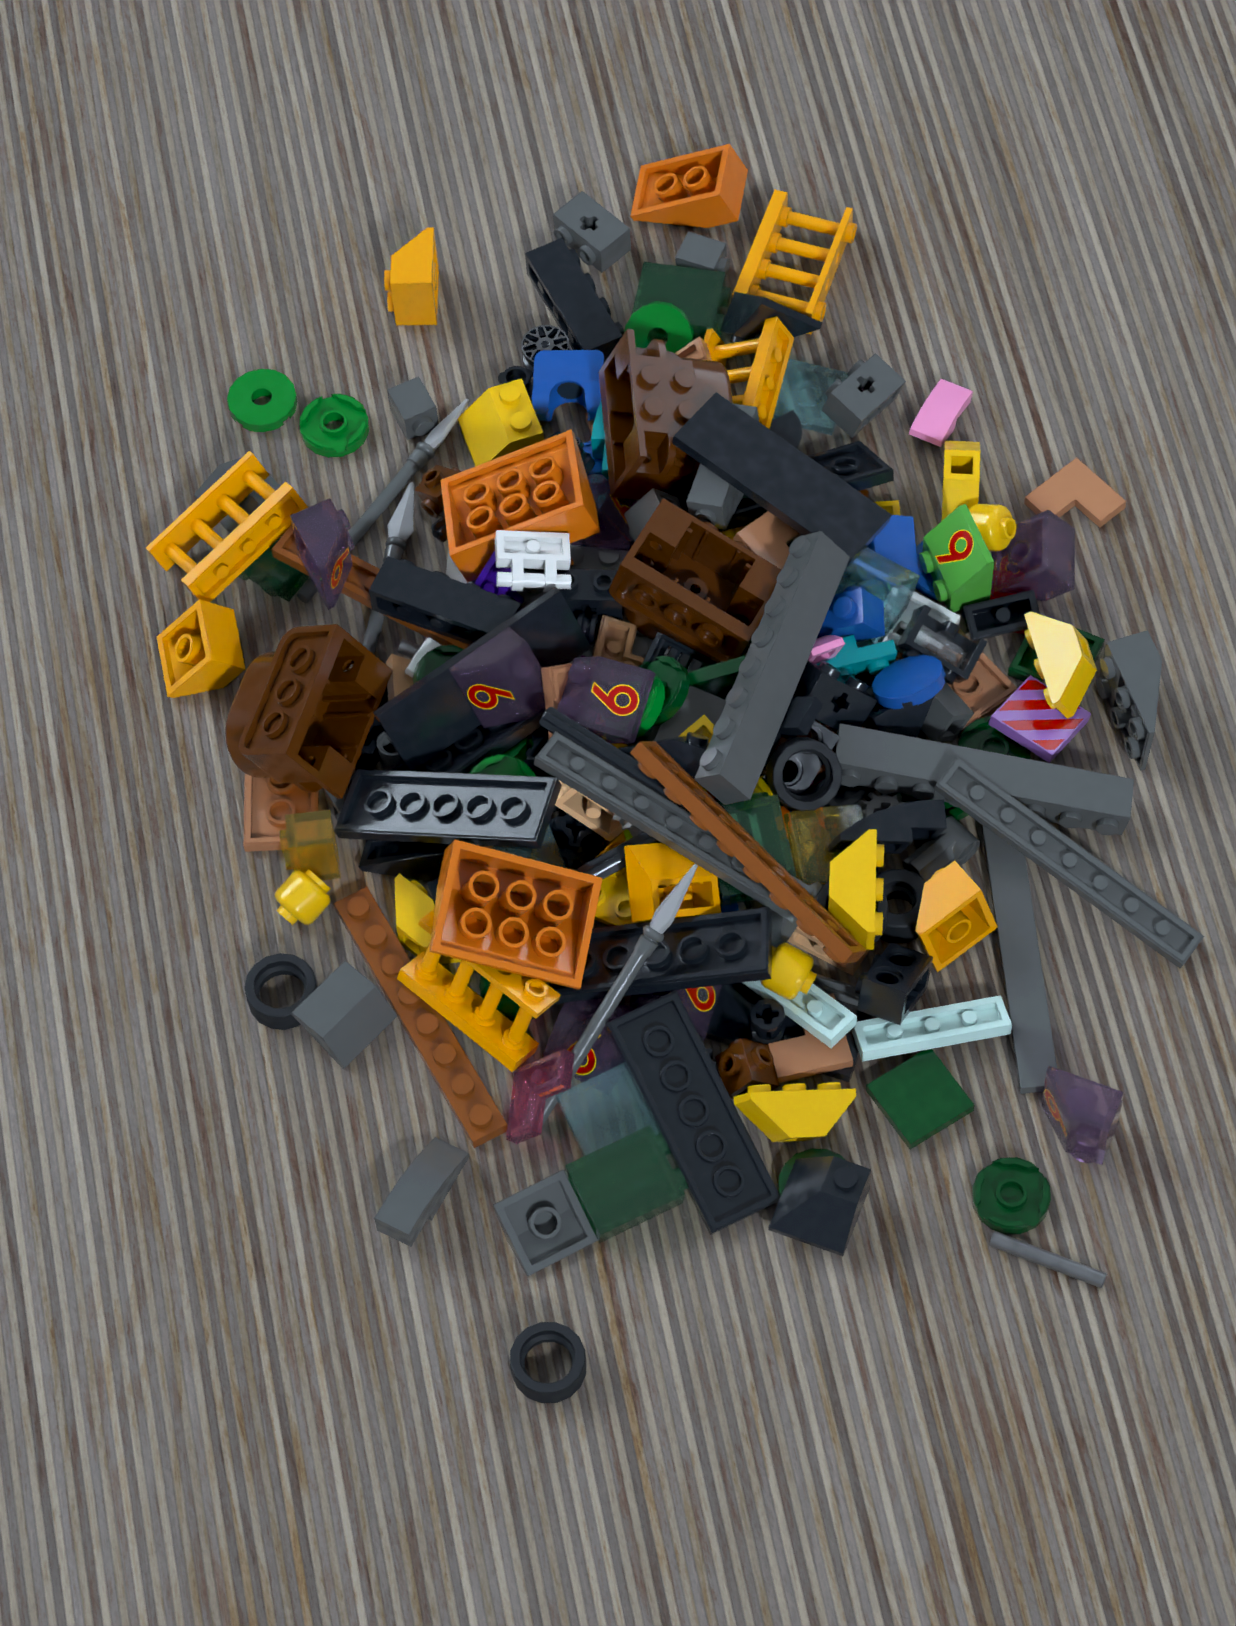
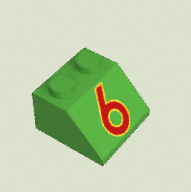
[919,504,994,612]

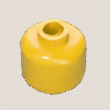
[969,504,1016,551]
[275,869,331,925]
[761,942,817,1000]

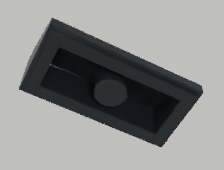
[962,590,1040,642]

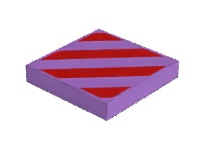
[989,675,1091,763]

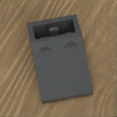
[1096,630,1162,771]

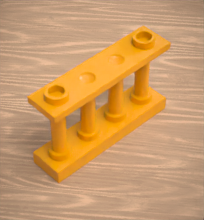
[732,189,857,335]
[704,317,794,429]
[146,451,310,602]
[397,909,561,1072]

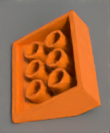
[440,429,600,583]
[430,840,603,990]

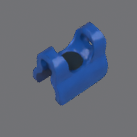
[532,350,605,421]

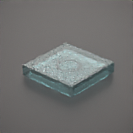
[772,359,849,435]
[555,1063,659,1166]

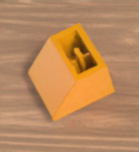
[624,843,721,922]

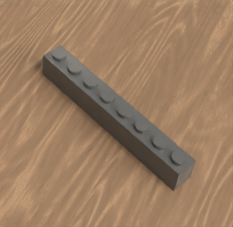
[694,531,850,805]
[832,723,1134,835]

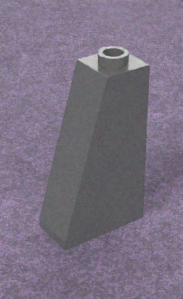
[686,403,759,530]

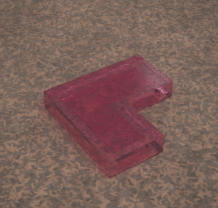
[506,1049,575,1144]

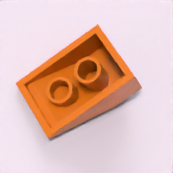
[630,144,748,228]

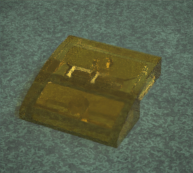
[783,805,863,885]

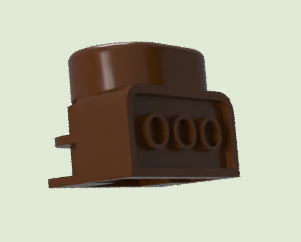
[598,329,733,500]
[609,498,782,663]
[225,624,393,799]

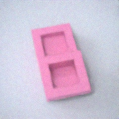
[909,379,973,447]
[808,635,845,664]

